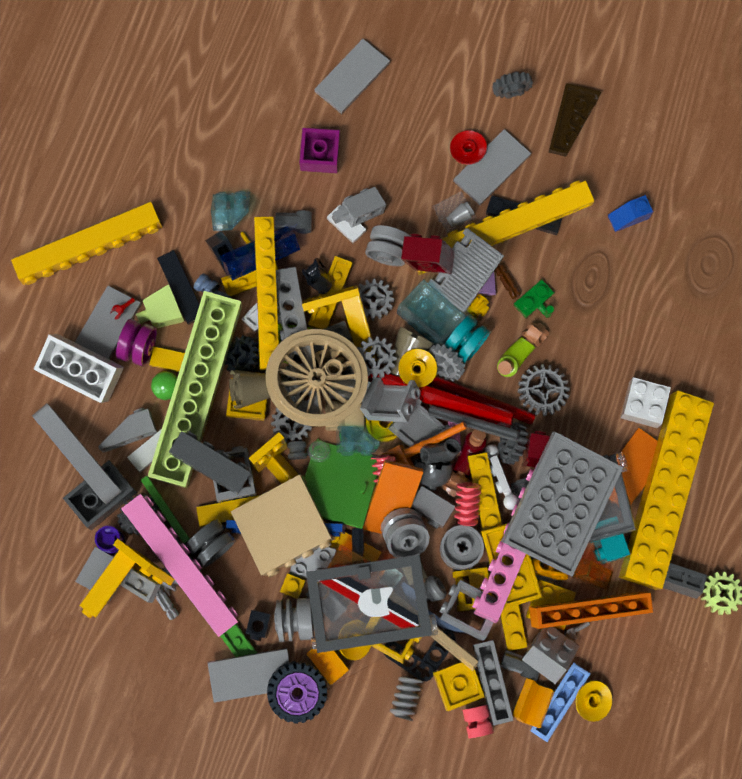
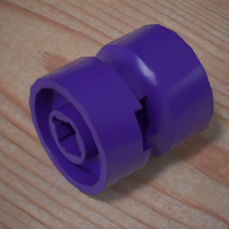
[95,526,125,554]

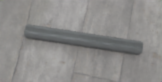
[428,405,520,441]

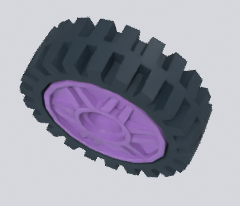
[267,661,327,724]

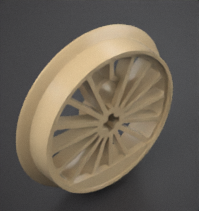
[266,329,368,426]

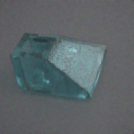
[211,191,250,231]
[336,426,380,456]

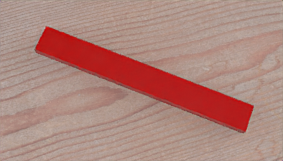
[368,367,514,428]

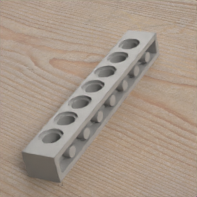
[276,267,319,414]

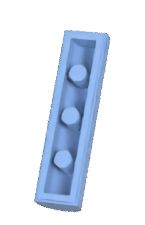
[530,662,591,742]

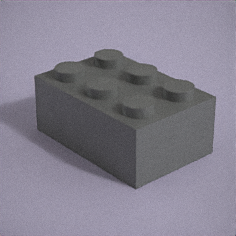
[63,460,137,530]

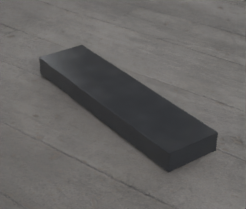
[157,250,199,325]

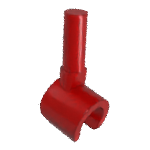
[110,298,135,320]

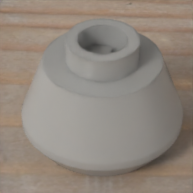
[424,576,447,602]

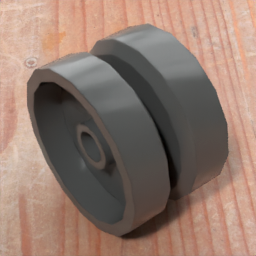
[185,519,236,568]

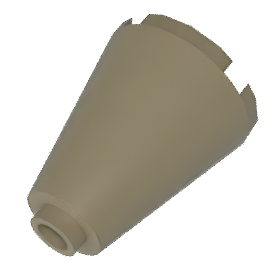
[389,327,434,377]
[229,370,284,409]

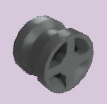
[287,441,307,460]

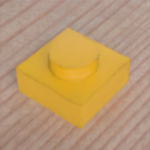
[280,574,306,599]

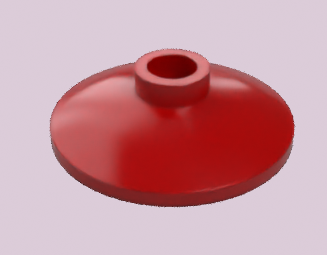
[450,130,487,165]

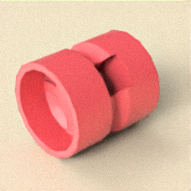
[462,705,494,739]

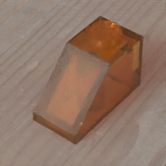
[568,558,613,590]

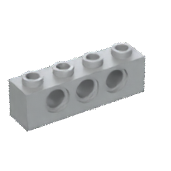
[472,640,514,725]

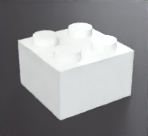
[620,377,671,428]

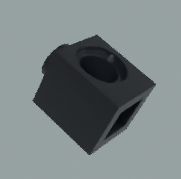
[246,610,272,641]

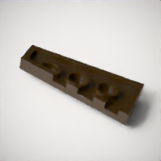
[548,83,602,157]

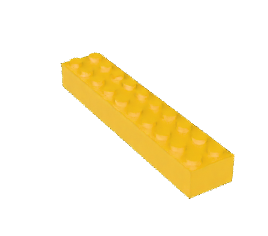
[618,391,714,590]

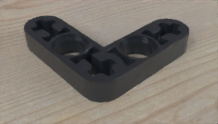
[383,630,456,682]

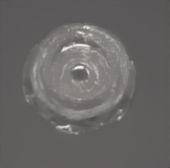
[307,440,331,462]

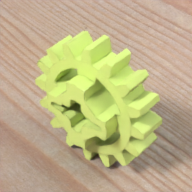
[701,572,742,615]

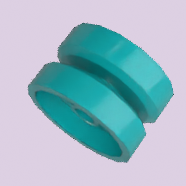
[445,314,491,364]

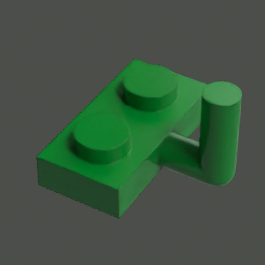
[513,279,554,319]

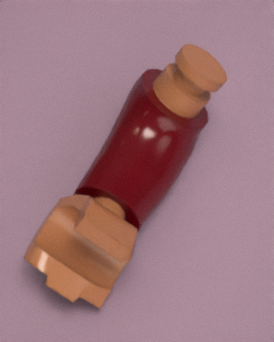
[442,429,486,497]

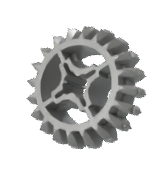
[517,364,570,416]

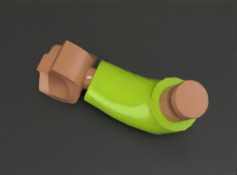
[497,322,549,377]

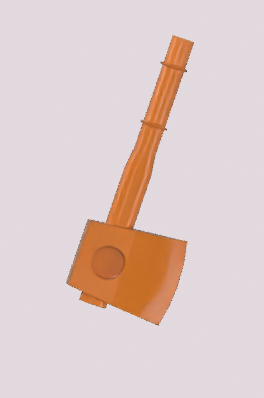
[380,421,467,466]

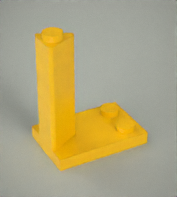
[302,285,377,363]
[249,432,299,484]
[79,538,175,618]

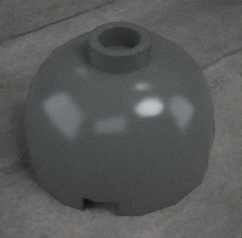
[414,458,453,490]

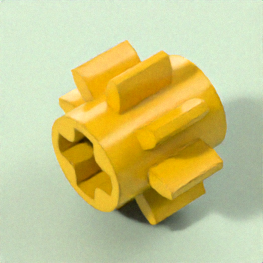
[467,294,489,318]

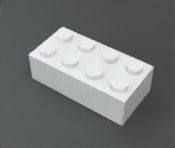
[34,334,124,403]

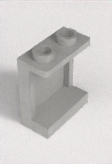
[360,378,421,423]
[388,399,451,456]

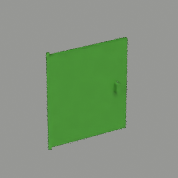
[305,439,378,529]

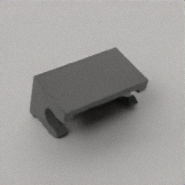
[663,563,707,599]

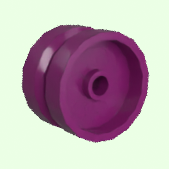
[116,319,157,367]

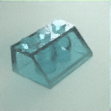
[397,279,466,346]

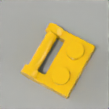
[452,567,492,612]

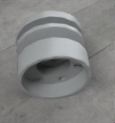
[274,597,314,642]

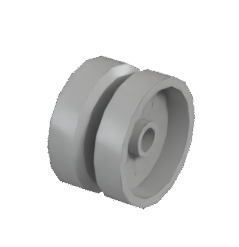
[365,225,410,266]
[381,508,430,558]
[439,525,484,571]

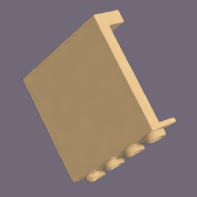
[231,475,335,577]

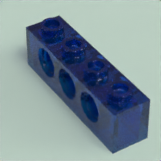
[220,226,300,281]

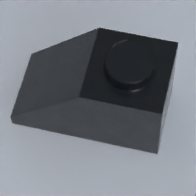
[205,231,244,276]

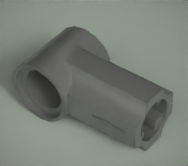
[275,210,313,234]
[420,439,461,464]
[500,650,539,681]

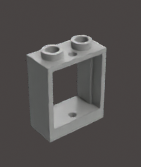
[213,446,257,503]
[439,580,497,642]

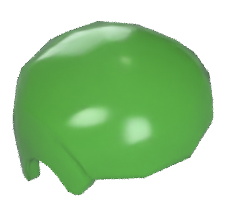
[151,371,177,400]

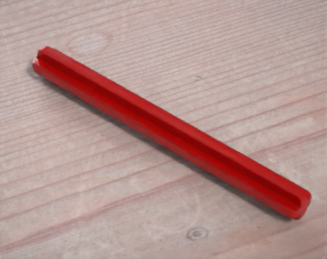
[428,376,535,425]

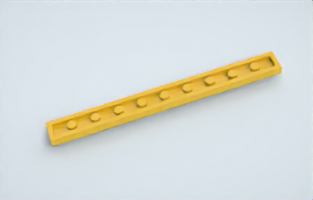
[467,453,527,651]

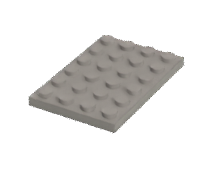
[501,432,623,577]

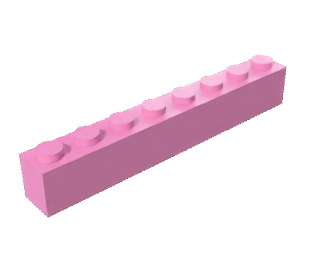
[121,494,239,637]

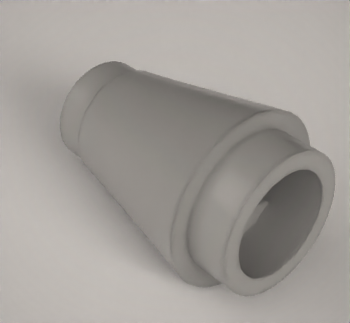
[446,202,475,227]

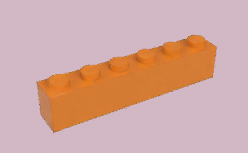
[529,591,653,629]

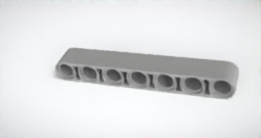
[32,403,121,504]

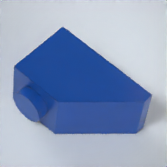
[608,195,653,232]

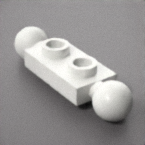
[484,444,519,510]

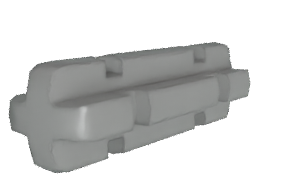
[156,586,179,620]

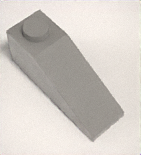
[98,408,157,453]

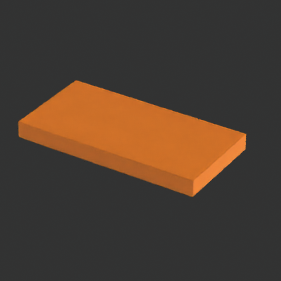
[608,428,658,509]
[363,459,423,534]

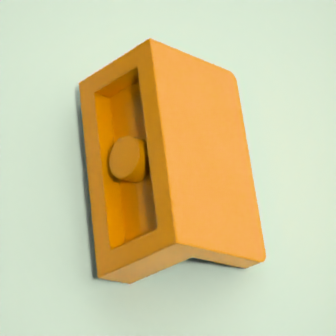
[307,646,349,685]
[512,678,554,728]

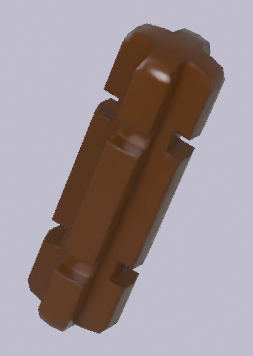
[495,264,521,299]

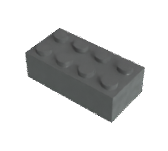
[169,431,251,495]

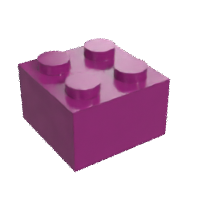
[299,128,340,173]

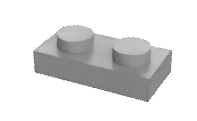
[120,568,161,603]

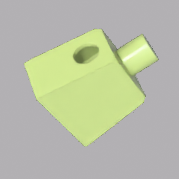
[136,285,185,328]

